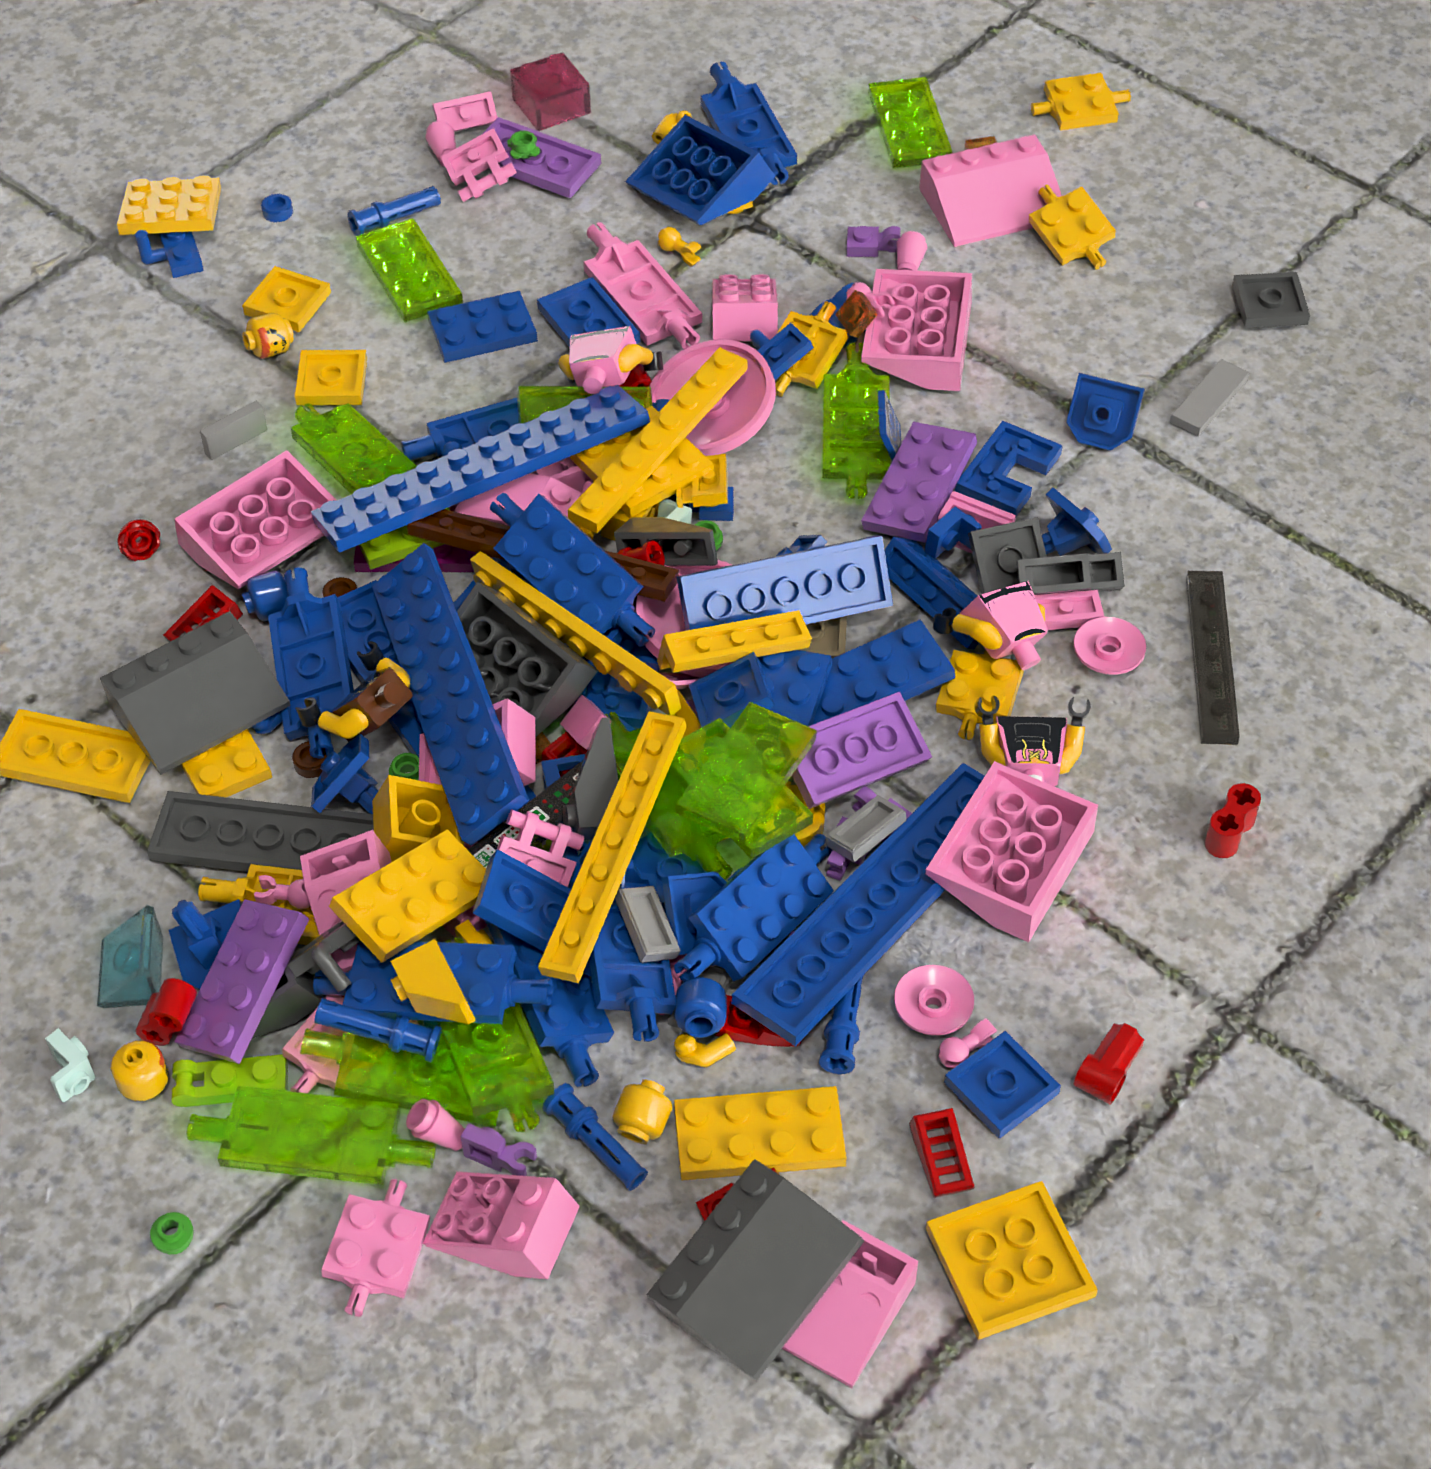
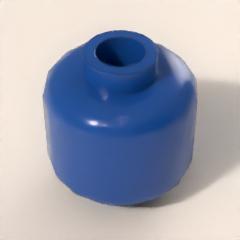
[242,570,288,621]
[674,977,727,1038]

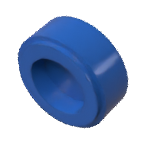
[261,194,293,222]

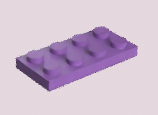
[483,117,601,198]
[861,422,977,543]
[776,692,932,809]
[174,899,309,1064]

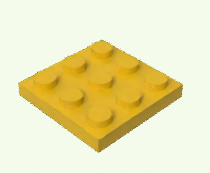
[117,175,221,235]
[570,406,713,518]
[926,1181,1098,1340]

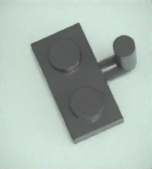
[287,920,360,992]

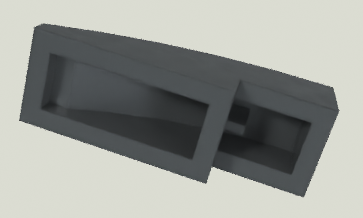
[1017,552,1125,595]

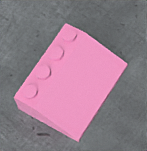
[920,134,1062,247]
[861,269,972,391]
[174,450,336,590]
[926,761,1098,942]

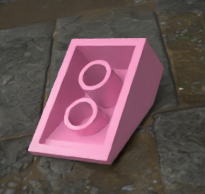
[454,473,581,525]
[419,698,536,786]

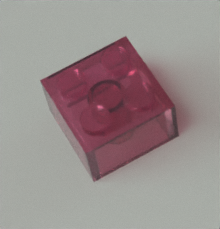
[510,52,591,131]

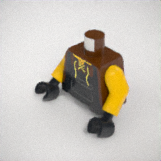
[295,641,413,742]

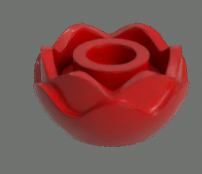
[117,519,161,561]

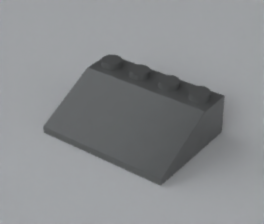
[457,582,598,737]
[100,611,291,775]
[646,1159,864,1381]

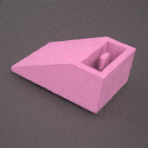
[713,274,778,341]
[300,830,392,972]
[423,1172,580,1280]
[782,1220,918,1388]

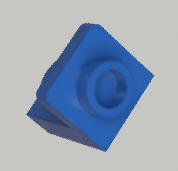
[924,507,982,559]

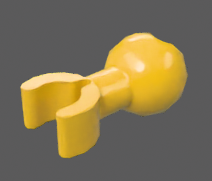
[658,227,701,267]

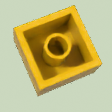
[372,775,464,862]

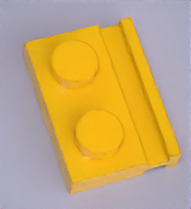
[676,454,728,508]

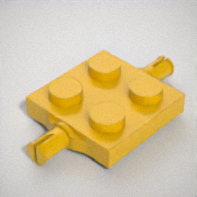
[1031,72,1131,131]
[1029,185,1116,270]
[775,301,849,397]
[936,649,1024,740]

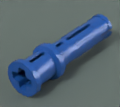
[347,186,441,237]
[819,975,864,1074]
[314,998,442,1062]
[542,1083,648,1191]

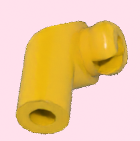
[652,110,692,144]
[674,1033,736,1068]

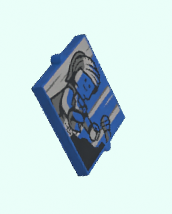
[878,390,901,461]

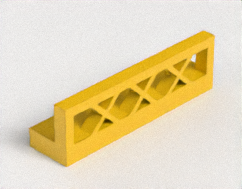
[657,610,812,673]

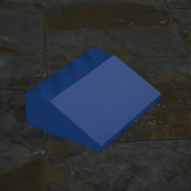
[625,115,775,225]

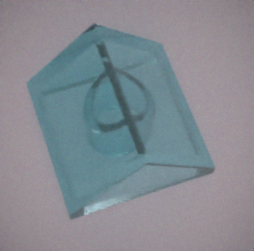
[97,905,164,1008]

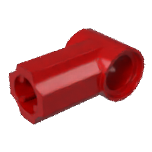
[1073,1023,1145,1105]

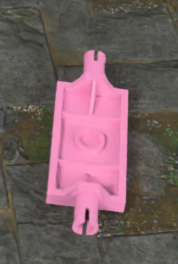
[584,222,702,349]

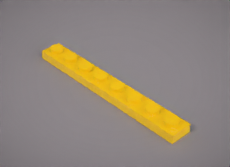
[568,347,748,533]
[470,551,681,716]
[538,711,687,983]

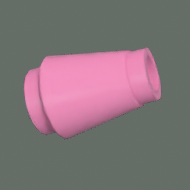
[425,121,456,167]
[896,231,927,271]
[406,1099,465,1151]

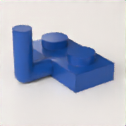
[135,230,204,278]
[750,323,814,380]

